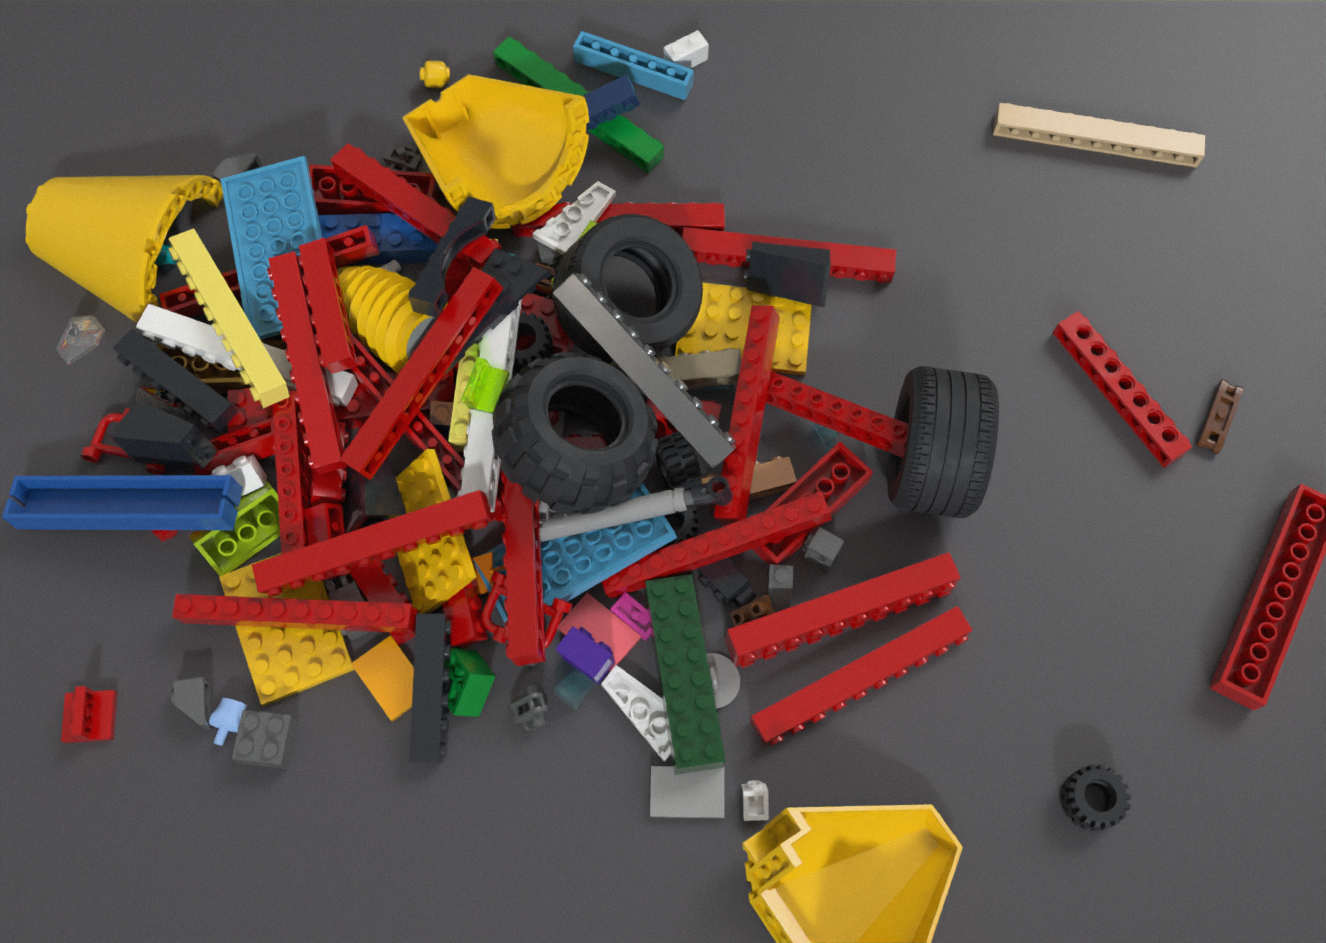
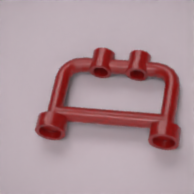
[80,408,167,475]
[481,571,573,649]

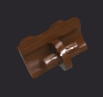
[731,595,776,627]

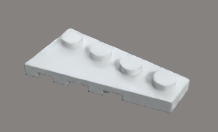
[532,181,616,255]
[601,665,671,762]

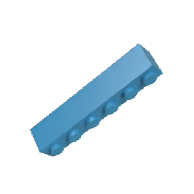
[573,31,694,101]

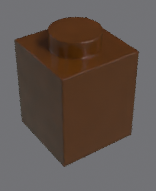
[429,401,454,425]

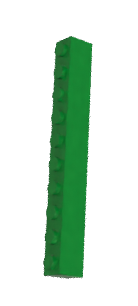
[493,36,664,174]

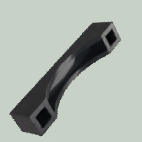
[408,197,496,318]

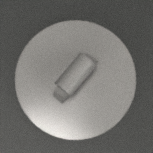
[706,653,740,709]

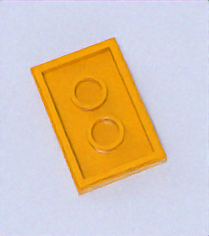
[351,635,414,722]

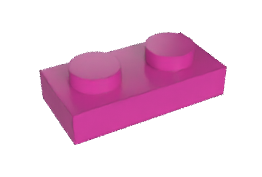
[610,592,651,641]

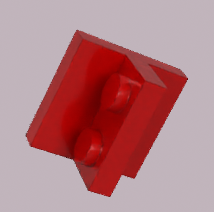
[61,686,117,743]

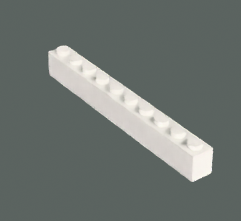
[458,299,522,512]
[136,304,358,407]

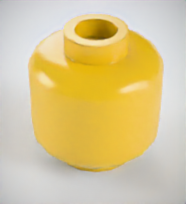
[419,61,450,88]

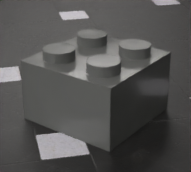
[232,710,298,769]

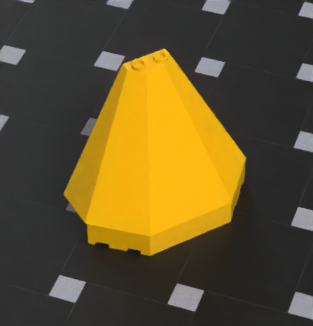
[742,804,963,943]

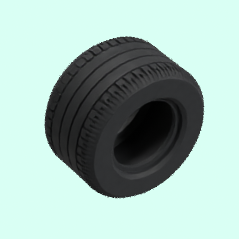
[552,214,703,363]
[887,366,999,518]

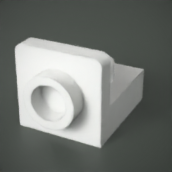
[741,780,769,821]

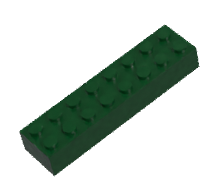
[644,574,726,775]

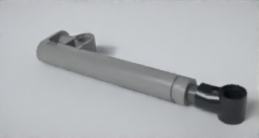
[539,476,733,542]

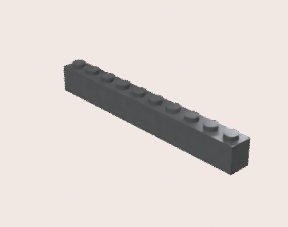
[553,273,736,468]

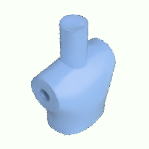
[209,698,247,746]

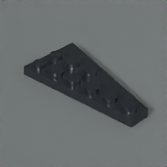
[445,248,552,374]

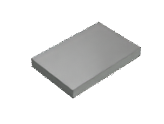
[650,766,724,818]

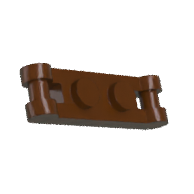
[1196,379,1244,455]

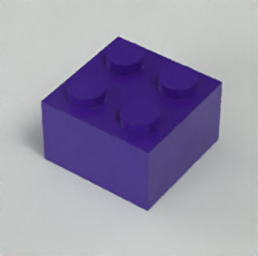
[555,626,615,685]

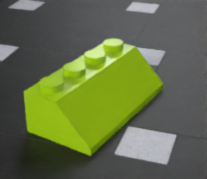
[189,480,280,576]

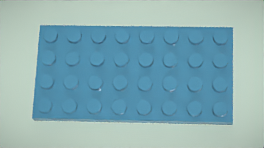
[221,156,322,340]
[473,483,677,623]

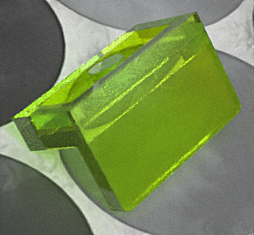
[461,357,510,414]

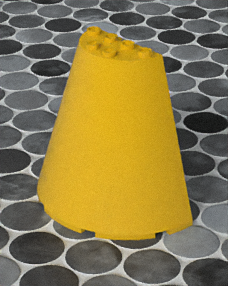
[402,74,589,229]
[25,175,223,323]

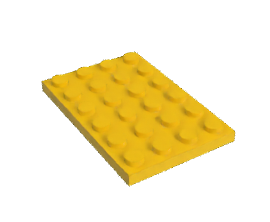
[675,283,812,376]
[395,449,477,614]
[219,553,355,707]

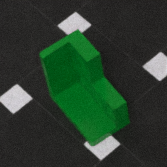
[447,648,496,717]

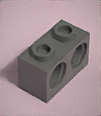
[803,527,844,574]

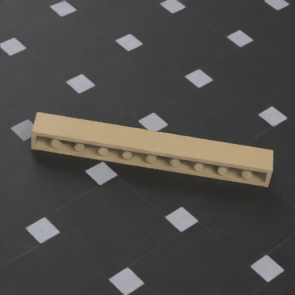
[993,103,1205,168]

